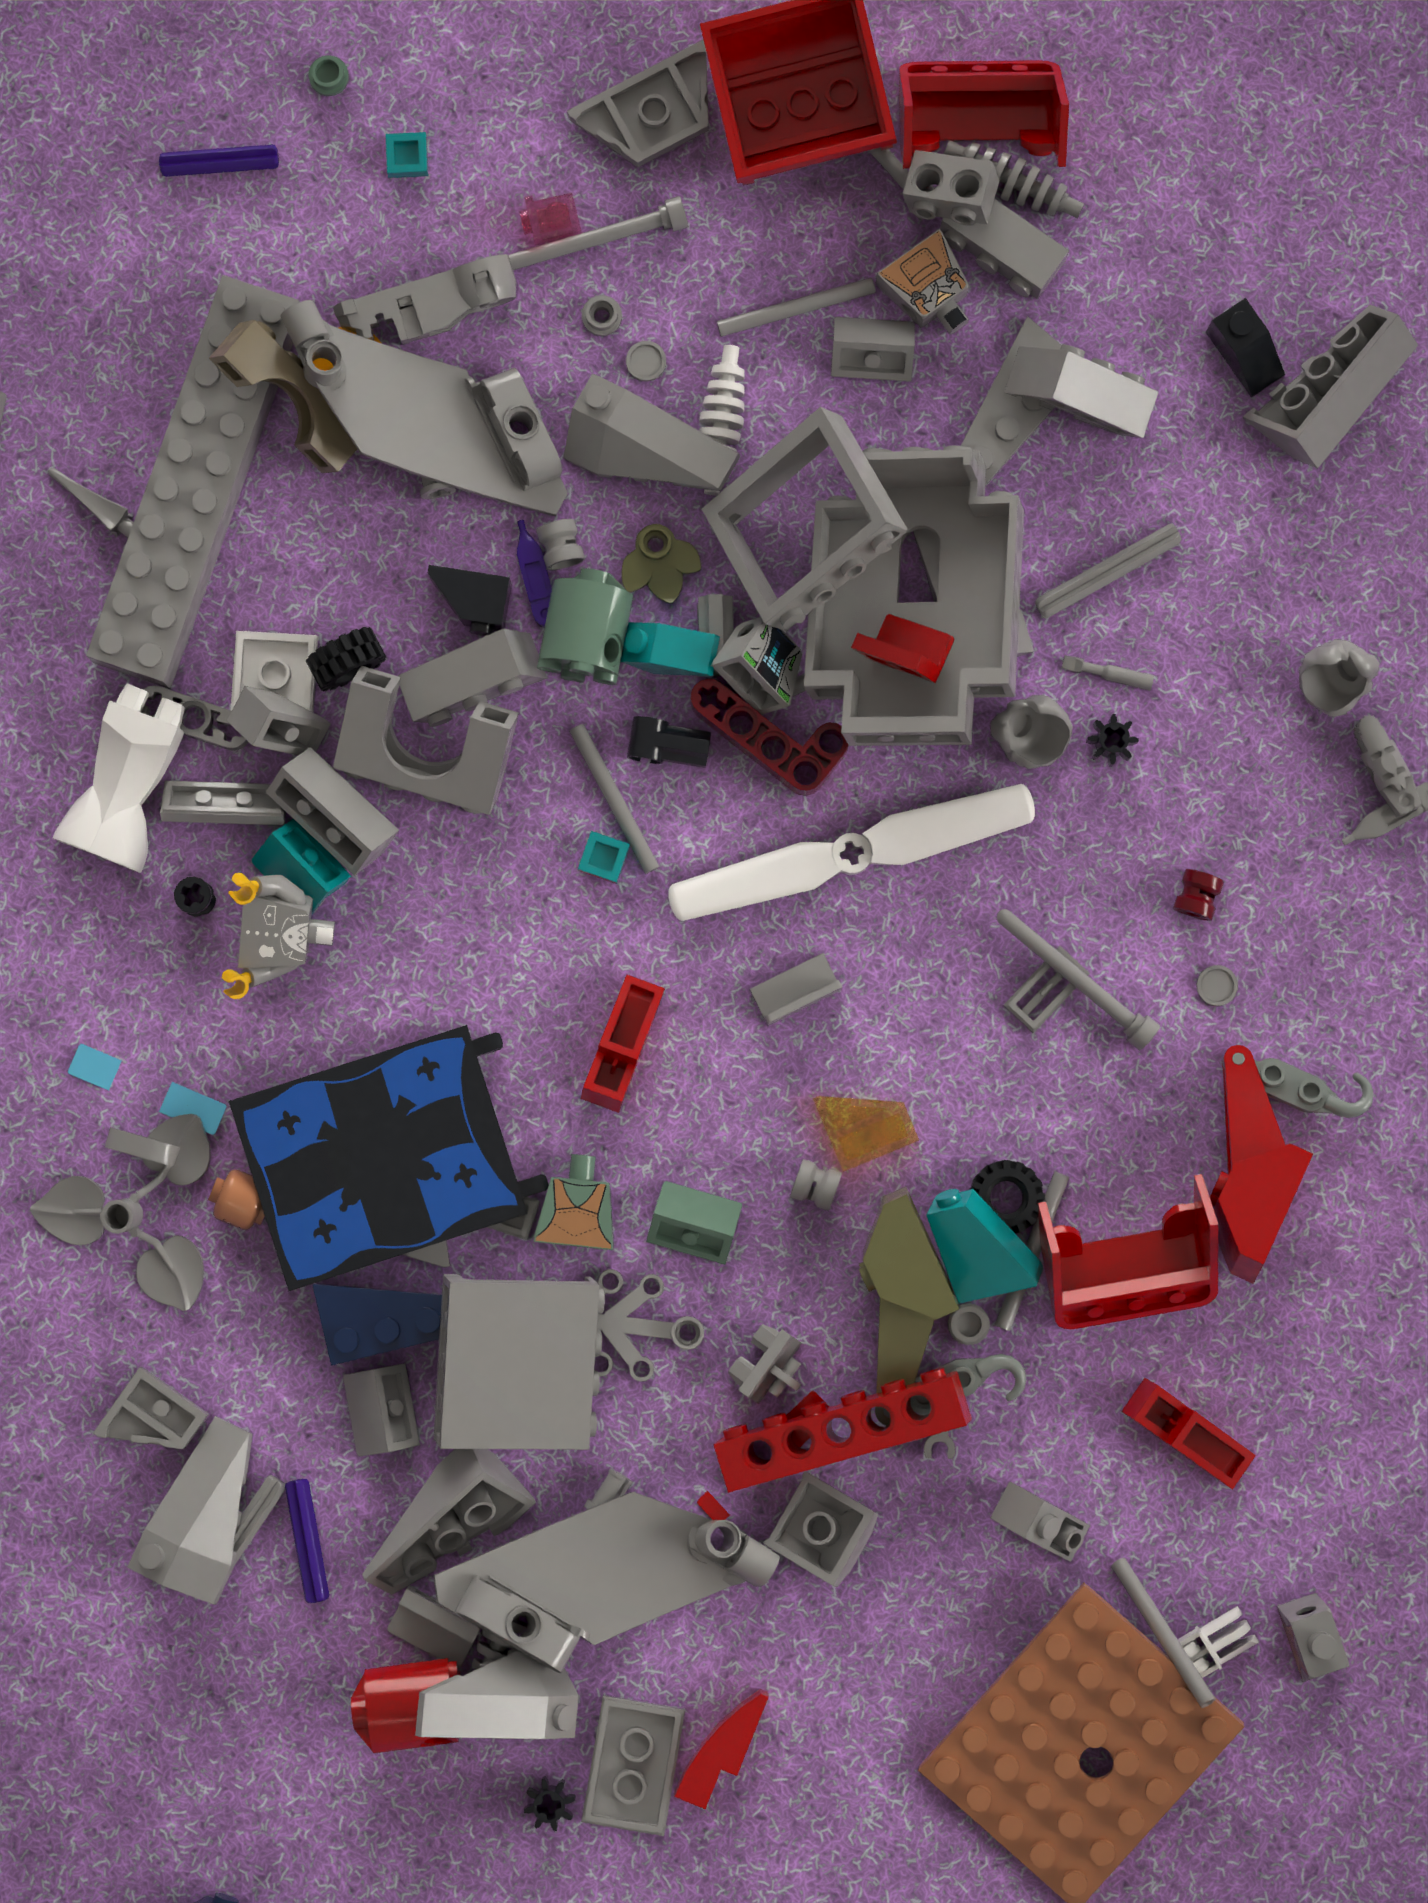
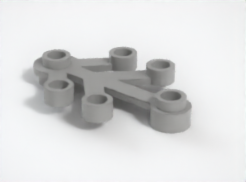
[594,1269,704,1382]

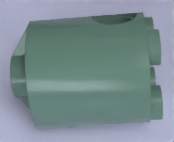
[537,568,633,685]

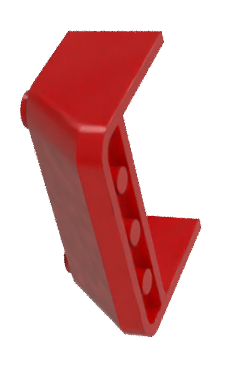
[899,60,1069,169]
[1038,1174,1218,1330]

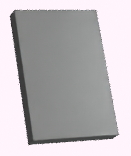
[581,1695,685,1836]

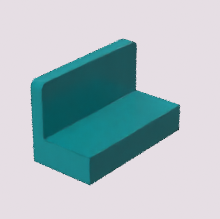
[251,819,351,914]

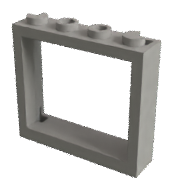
[702,407,908,631]

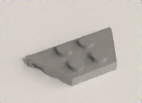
[567,40,709,167]

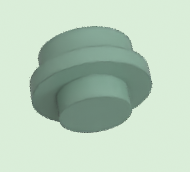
[308,55,349,96]

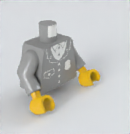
[222,873,335,999]

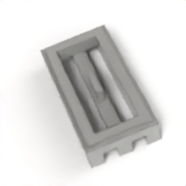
[1003,946,1090,1033]

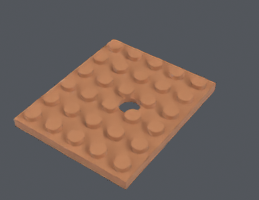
[918,1582,1245,1903]

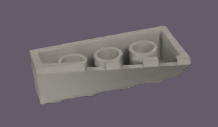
[1243,305,1418,469]

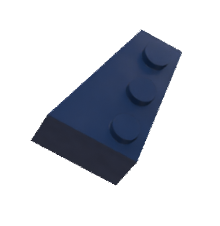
[312,1284,442,1366]

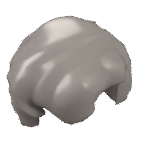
[1299,639,1380,717]
[990,695,1073,769]

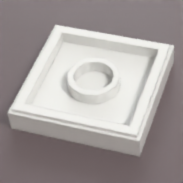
[231,631,319,712]

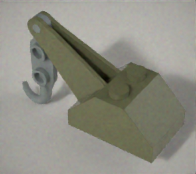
[859,1186,1027,1426]

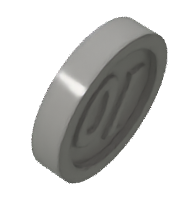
[626,341,666,382]
[1196,965,1238,1006]

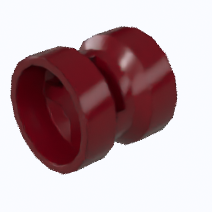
[1173,869,1224,921]

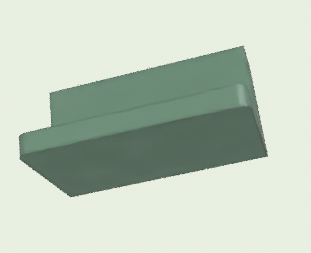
[646,1181,742,1265]

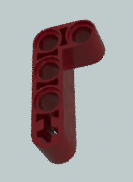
[691,679,849,796]

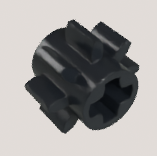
[1086,714,1139,767]
[524,1776,576,1831]

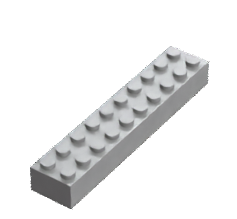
[86,275,300,689]

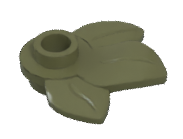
[622,524,701,604]

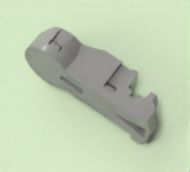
[333,254,517,345]

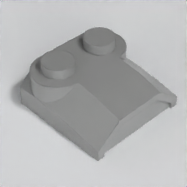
[763,1471,878,1587]

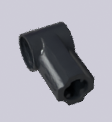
[627,716,711,768]

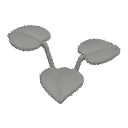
[30,1114,211,1311]

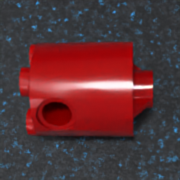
[351,1658,461,1754]

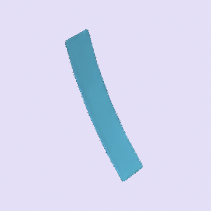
[68,1044,227,1135]

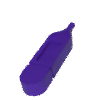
[517,520,552,628]

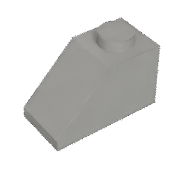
[227,686,331,755]

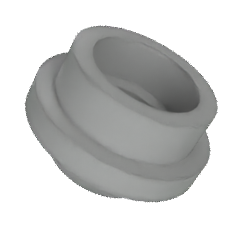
[582,295,622,336]

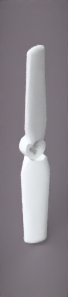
[668,784,1035,921]

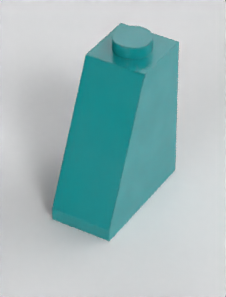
[926,1189,1044,1304]

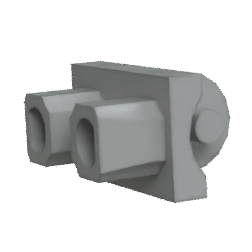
[728,1324,802,1404]

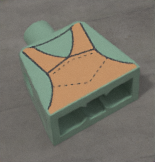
[534,1154,614,1250]

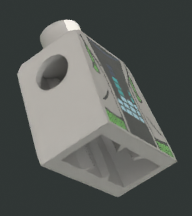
[711,617,802,715]

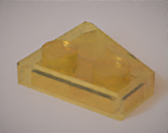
[813,1096,919,1172]

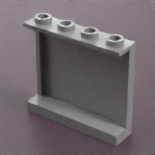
[433,1274,605,1450]

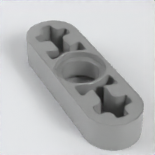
[142,685,248,751]

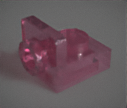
[519,192,582,245]

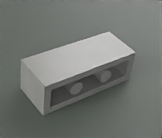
[940,190,1069,300]
[266,747,399,876]

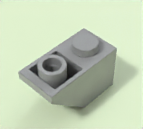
[990,1481,1090,1562]

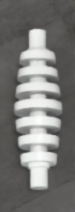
[699,345,745,496]

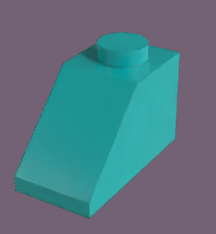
[621,622,720,676]

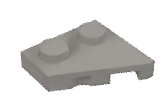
[93,1367,209,1449]

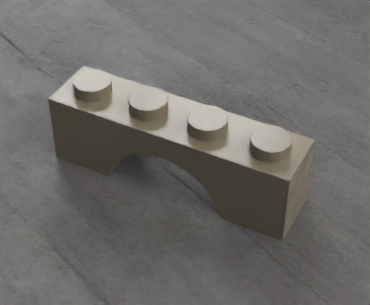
[209,320,357,473]

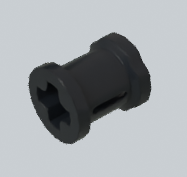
[174,877,216,917]

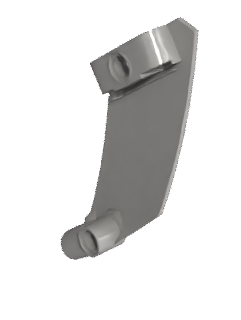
[280,300,568,517]
[433,1492,780,1673]

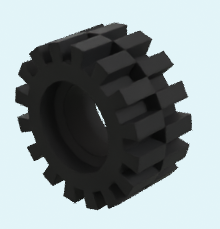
[306,627,386,692]
[969,1160,1045,1234]

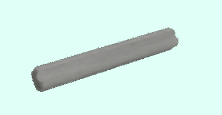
[1035,524,1182,619]

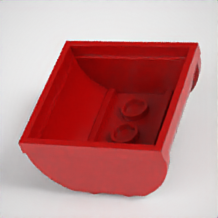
[700,0,897,186]

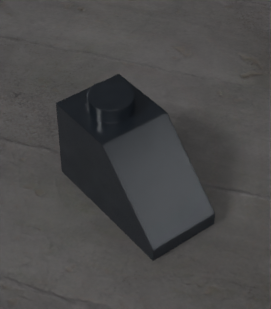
[1206,298,1285,398]
[427,565,512,636]

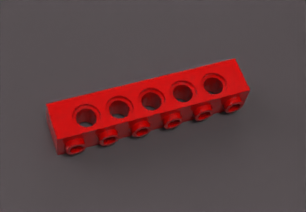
[713,1367,972,1493]

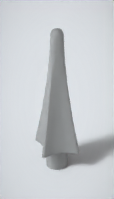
[48,468,133,538]

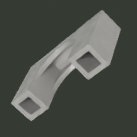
[333,666,519,815]

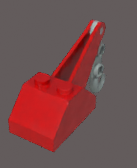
[1210,1045,1374,1284]

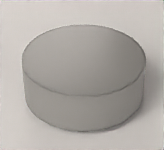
[948,1303,990,1345]

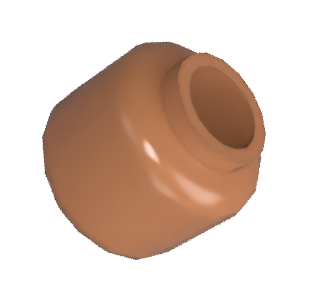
[208,1169,265,1230]

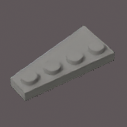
[961,316,1062,487]

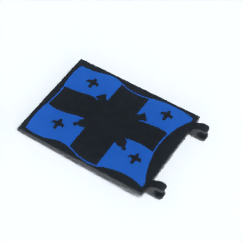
[229,1025,549,1291]

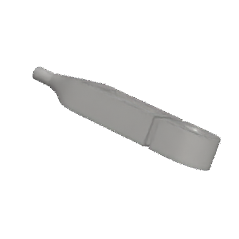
[1341,782,1428,846]

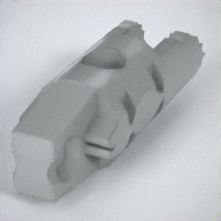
[1353,715,1422,817]

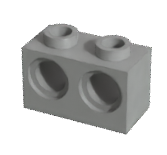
[903,150,1000,226]

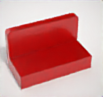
[851,614,954,683]

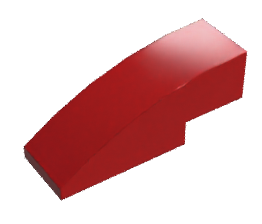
[580,974,665,1113]
[1121,1378,1256,1490]
[674,1689,769,1809]

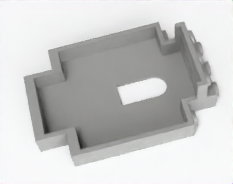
[804,445,1024,746]

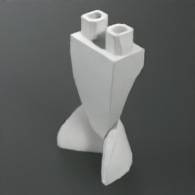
[53,684,185,873]

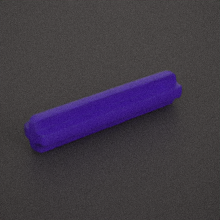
[159,144,279,177]
[285,1479,329,1603]

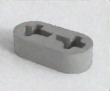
[104,1127,179,1167]

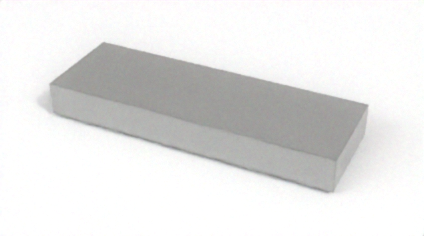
[160,781,286,825]

